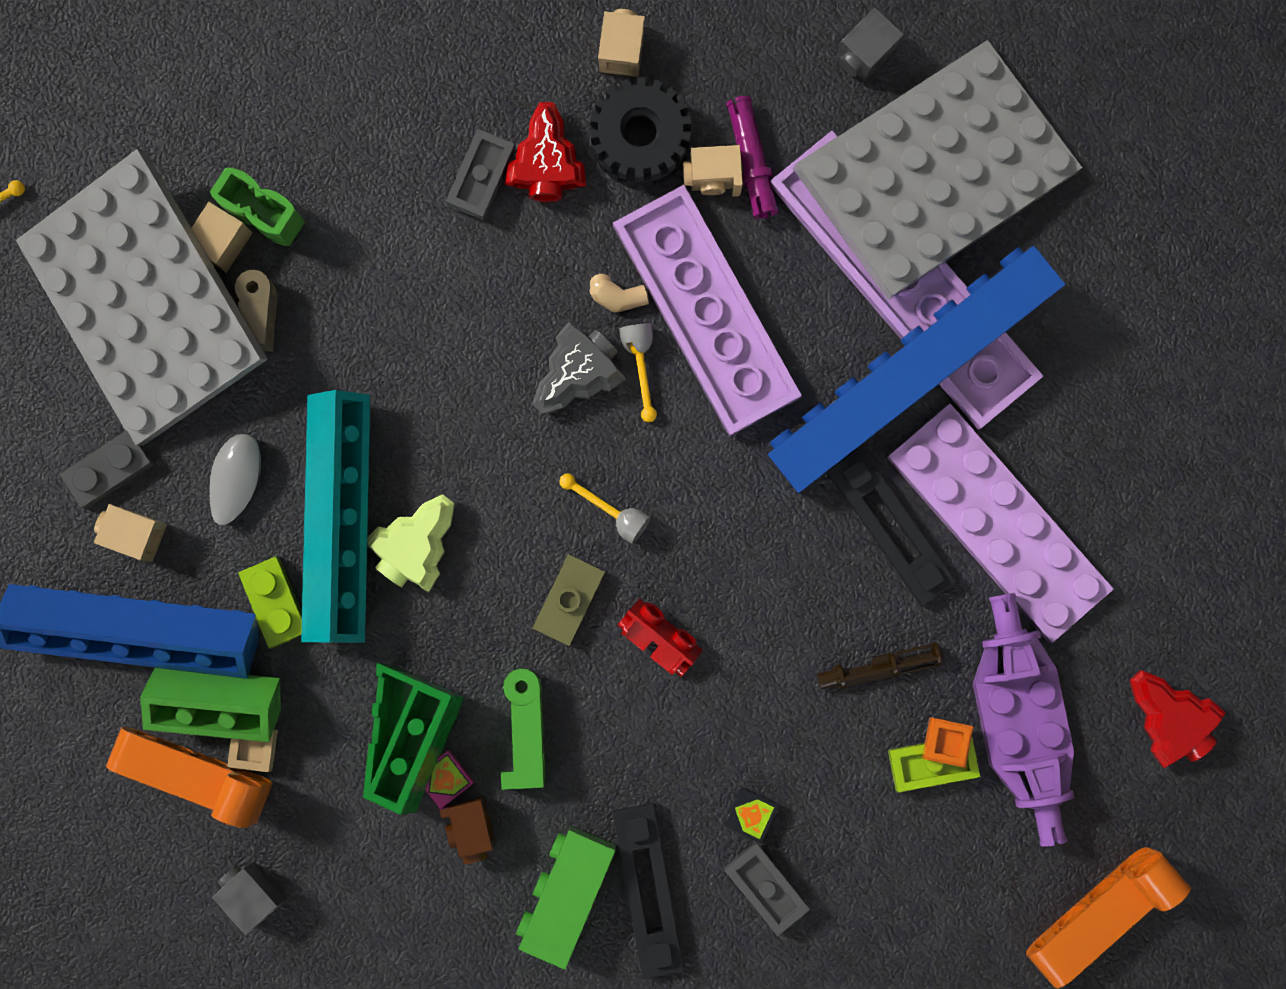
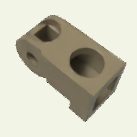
[235,270,278,352]

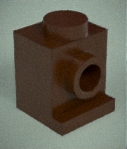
[439,796,496,864]

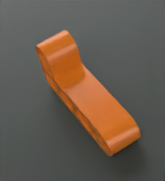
[106,727,273,828]
[1026,847,1191,989]

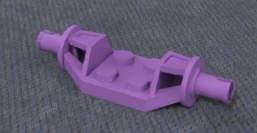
[973,593,1075,846]

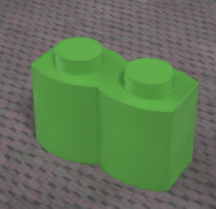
[210,168,305,246]

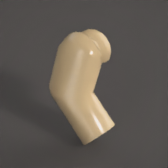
[590,274,649,313]

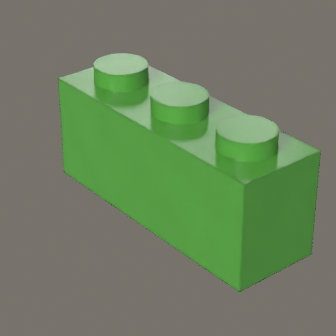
[140,668,281,742]
[516,826,616,970]

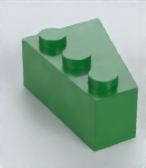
[363,663,465,815]

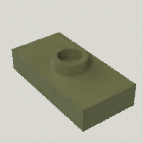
[532,554,605,646]

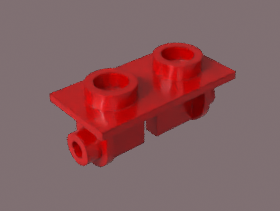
[617,598,702,677]

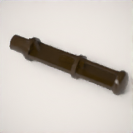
[816,642,944,690]

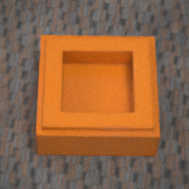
[922,717,974,768]

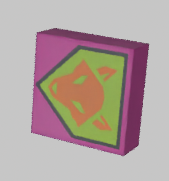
[425,750,475,809]

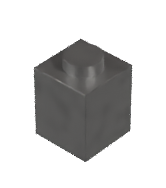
[836,7,904,82]
[212,862,286,935]

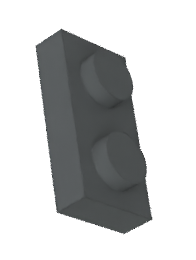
[446,129,516,221]
[59,430,155,509]
[724,841,810,936]

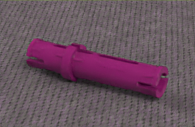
[726,96,779,220]

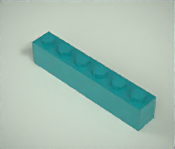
[301,390,370,643]

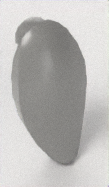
[210,434,261,525]

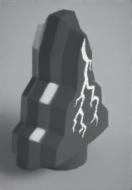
[532,322,626,415]

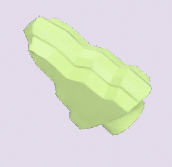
[367,494,455,592]

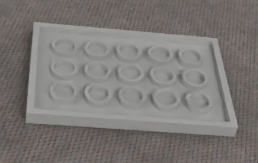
[793,40,1082,300]
[16,149,268,446]

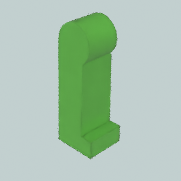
[501,669,546,790]

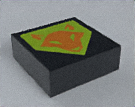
[723,786,779,844]

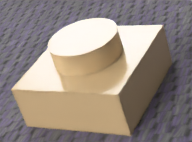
[227,729,278,772]

